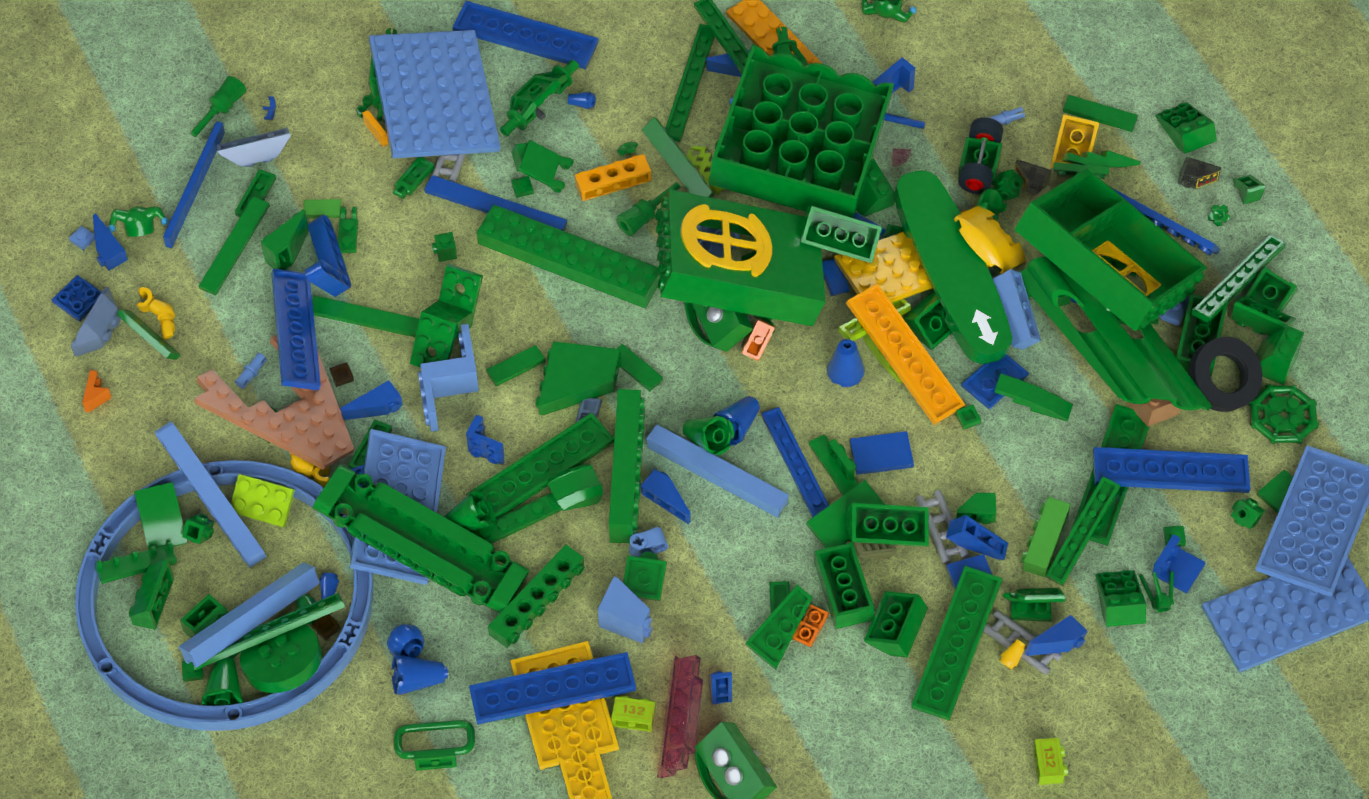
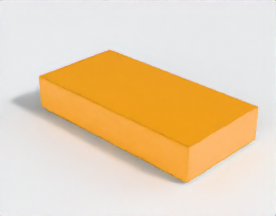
[362,110,389,147]

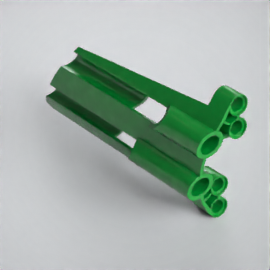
[1020,256,1212,411]

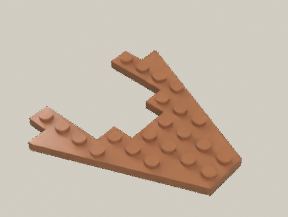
[194,335,354,470]

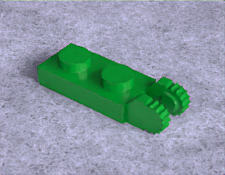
[338,207,358,253]

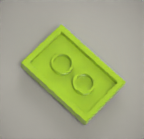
[231,474,295,527]

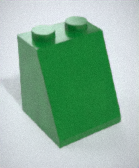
[1256,325,1305,385]

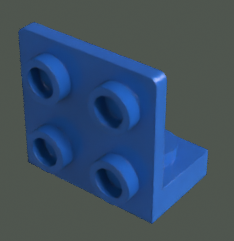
[466,415,505,465]
[1152,534,1205,593]

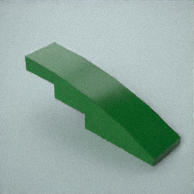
[1062,150,1141,168]
[995,373,1073,422]

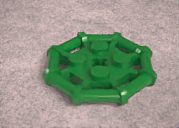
[1249,384,1319,444]

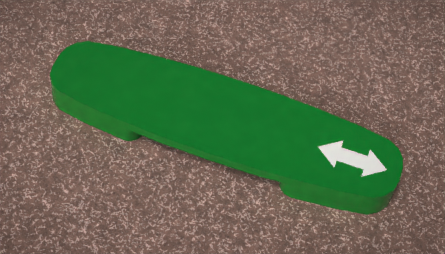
[894,170,1012,364]

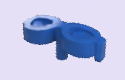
[263,96,276,120]

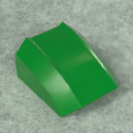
[1246,267,1298,312]
[547,464,603,511]

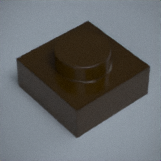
[329,362,354,387]
[312,614,341,641]

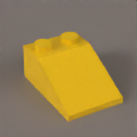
[1050,114,1100,168]

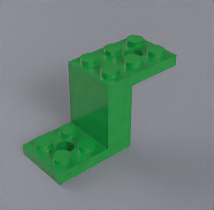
[410,264,483,368]

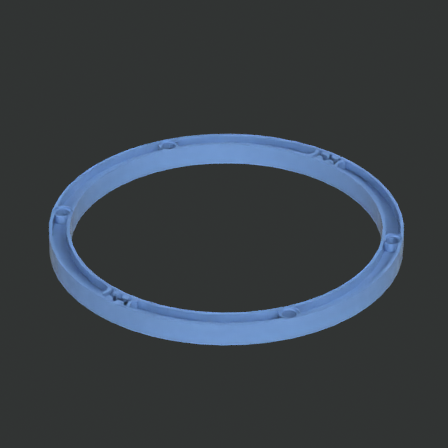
[75,460,374,731]

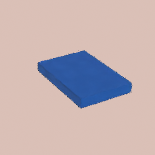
[961,354,1029,409]
[850,431,914,475]

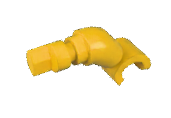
[137,287,175,340]
[289,452,330,488]

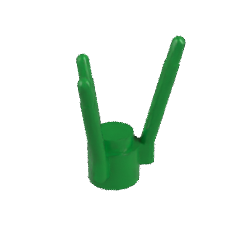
[1139,571,1174,612]

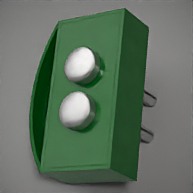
[685,302,753,352]
[694,722,777,799]

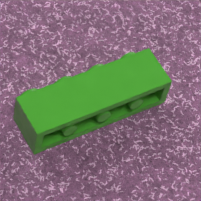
[1021,497,1071,577]

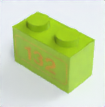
[611,696,656,732]
[1033,738,1068,785]

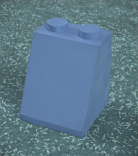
[598,577,653,643]

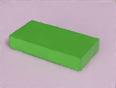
[304,199,342,218]

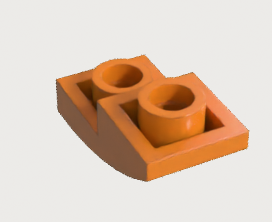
[792,605,829,648]

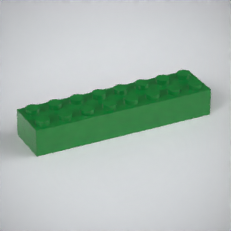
[609,389,645,543]

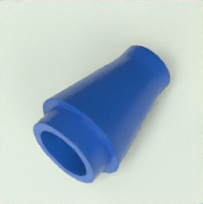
[568,91,596,109]
[319,573,339,600]

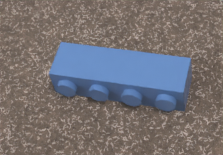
[993,269,1041,350]

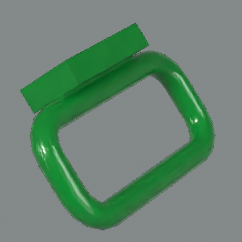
[394,720,475,771]

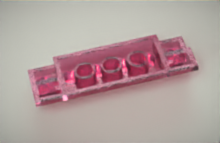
[657,655,703,778]

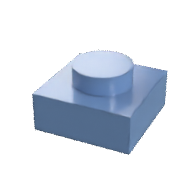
[69,226,95,251]

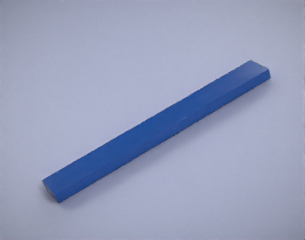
[163,122,225,248]
[425,175,567,231]
[761,407,829,517]

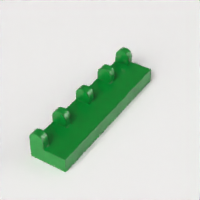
[95,541,177,584]

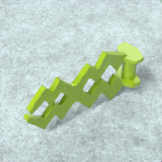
[687,146,725,196]

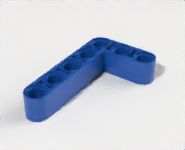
[305,214,352,297]

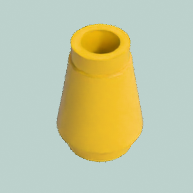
[999,639,1026,670]

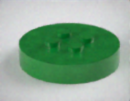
[240,624,322,693]

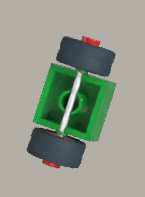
[958,117,1003,194]

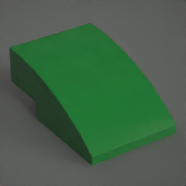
[134,482,187,550]

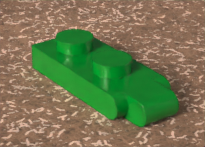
[393,157,434,199]

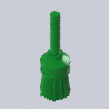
[190,76,247,137]
[616,182,681,236]

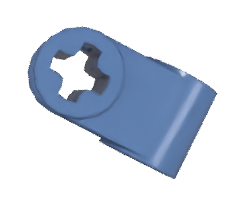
[629,527,668,557]

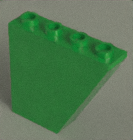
[536,341,621,415]

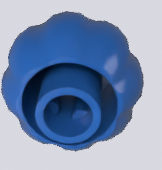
[387,624,424,658]

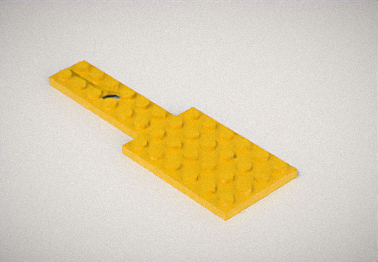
[510,641,619,799]

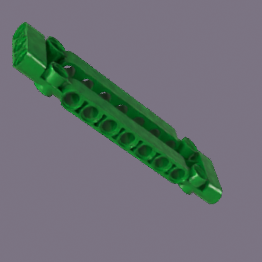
[312,464,530,614]

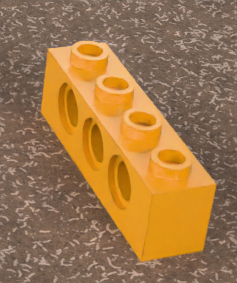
[575,154,652,202]

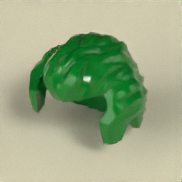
[977,188,1007,220]

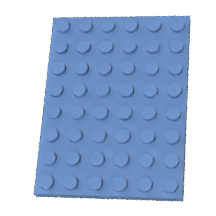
[369,30,501,158]

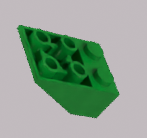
[1155,102,1217,154]
[261,209,309,270]
[1095,570,1146,627]
[180,594,241,659]

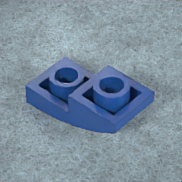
[822,259,850,297]

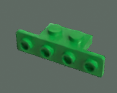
[809,434,859,495]

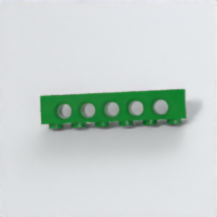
[488,544,585,648]

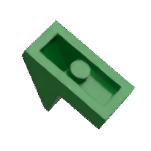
[1233,175,1265,204]

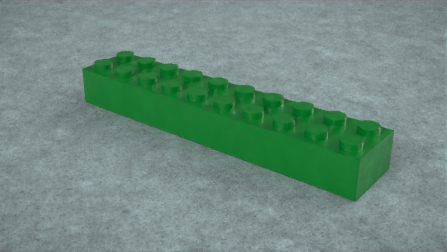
[477,204,660,309]

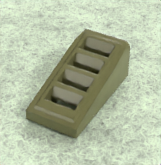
[853,542,897,559]

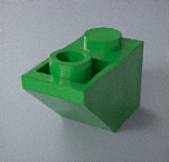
[956,493,996,524]

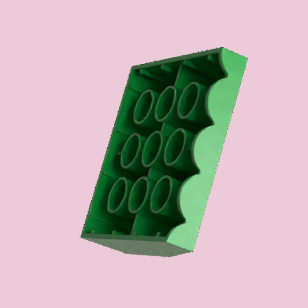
[709,44,894,218]

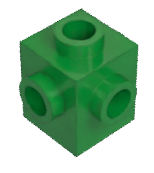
[993,169,1024,201]
[1230,498,1265,529]
[182,514,214,544]

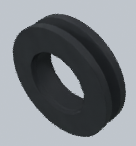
[1188,337,1263,412]

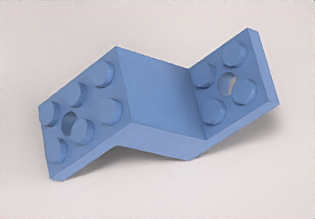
[418,324,479,432]

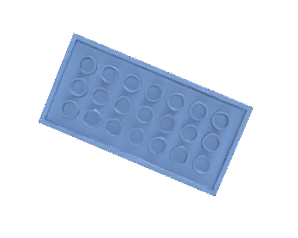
[349,429,446,585]
[1255,445,1369,597]
[1201,558,1369,673]

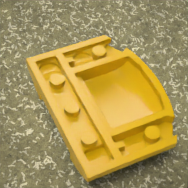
[954,206,1026,274]

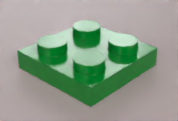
[623,556,667,601]

